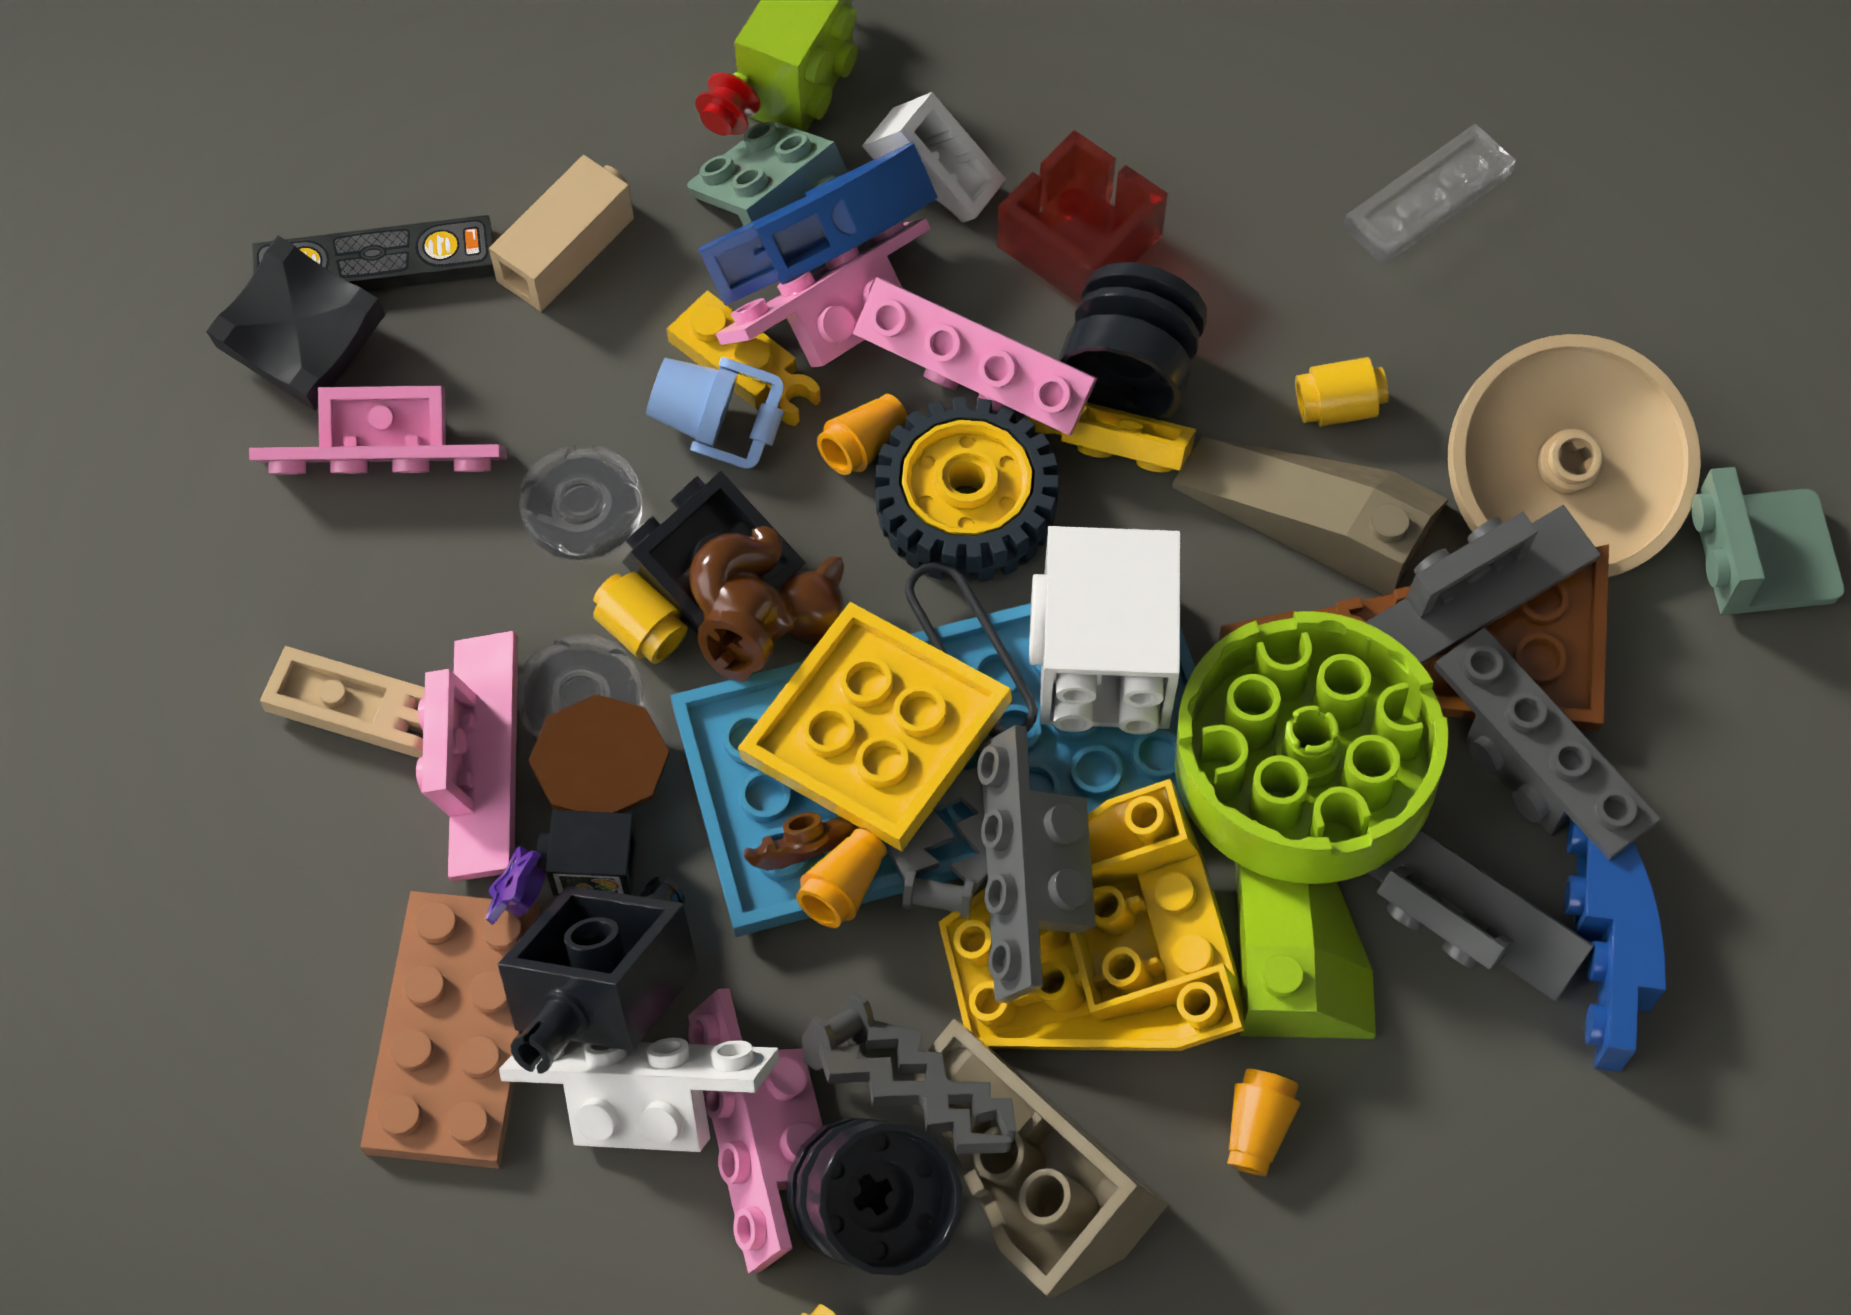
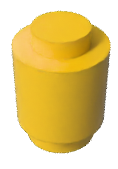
[1295,357,1389,427]
[593,572,688,664]

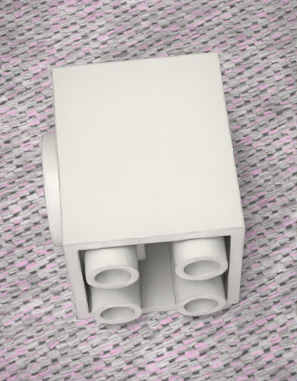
[1029,526,1180,734]

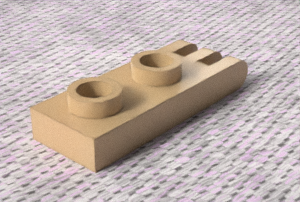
[260,646,425,758]

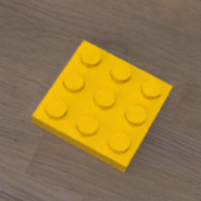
[738,602,1012,852]

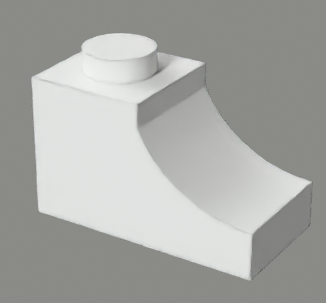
[862,92,1006,223]

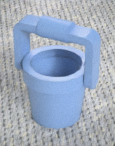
[646,357,784,470]

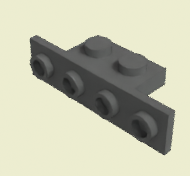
[1365,504,1601,665]
[1434,627,1661,861]
[977,725,1096,1003]
[1368,829,1594,1001]

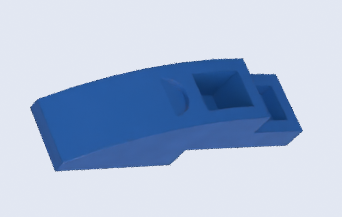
[698,142,938,306]
[1563,818,1666,1072]

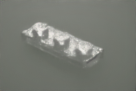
[1343,123,1516,266]

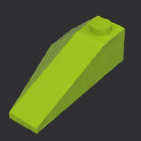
[1235,862,1376,1039]

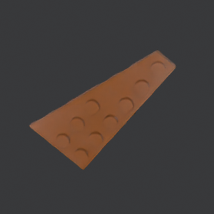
[1218,544,1609,731]

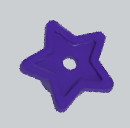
[485,846,545,925]

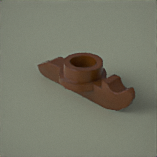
[744,812,859,871]

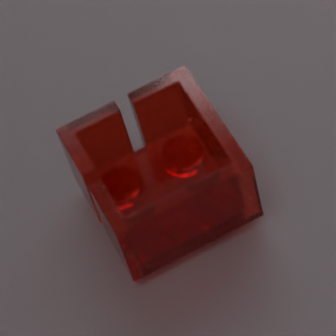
[997,130,1168,303]

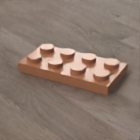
[360,891,544,1169]

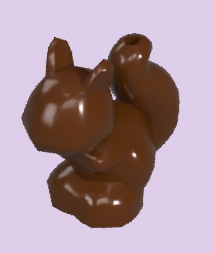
[689,526,845,682]

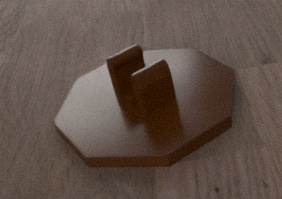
[529,694,670,813]

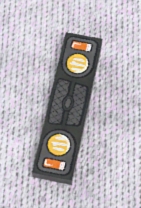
[252,215,495,291]

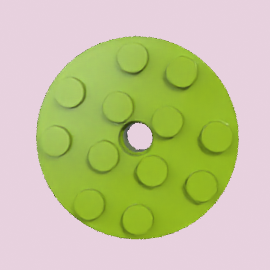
[1174,611,1448,884]

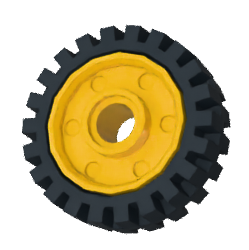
[875,397,1059,583]

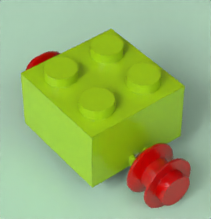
[695,0,858,136]

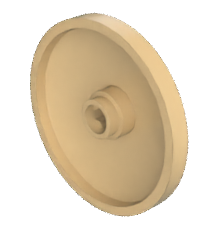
[1448,334,1701,579]

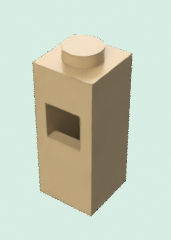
[489,154,634,312]

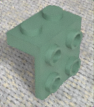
[687,122,848,226]
[1691,467,1844,615]

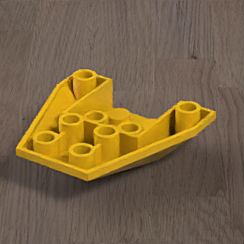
[938,779,1245,1051]

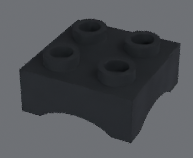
[206,235,385,410]

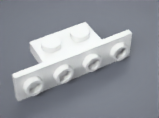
[499,1038,780,1152]

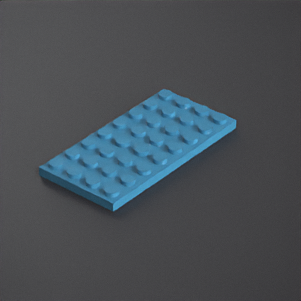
[670,603,1195,938]

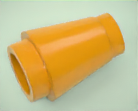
[817,394,907,475]
[796,828,887,928]
[1227,1069,1301,1176]

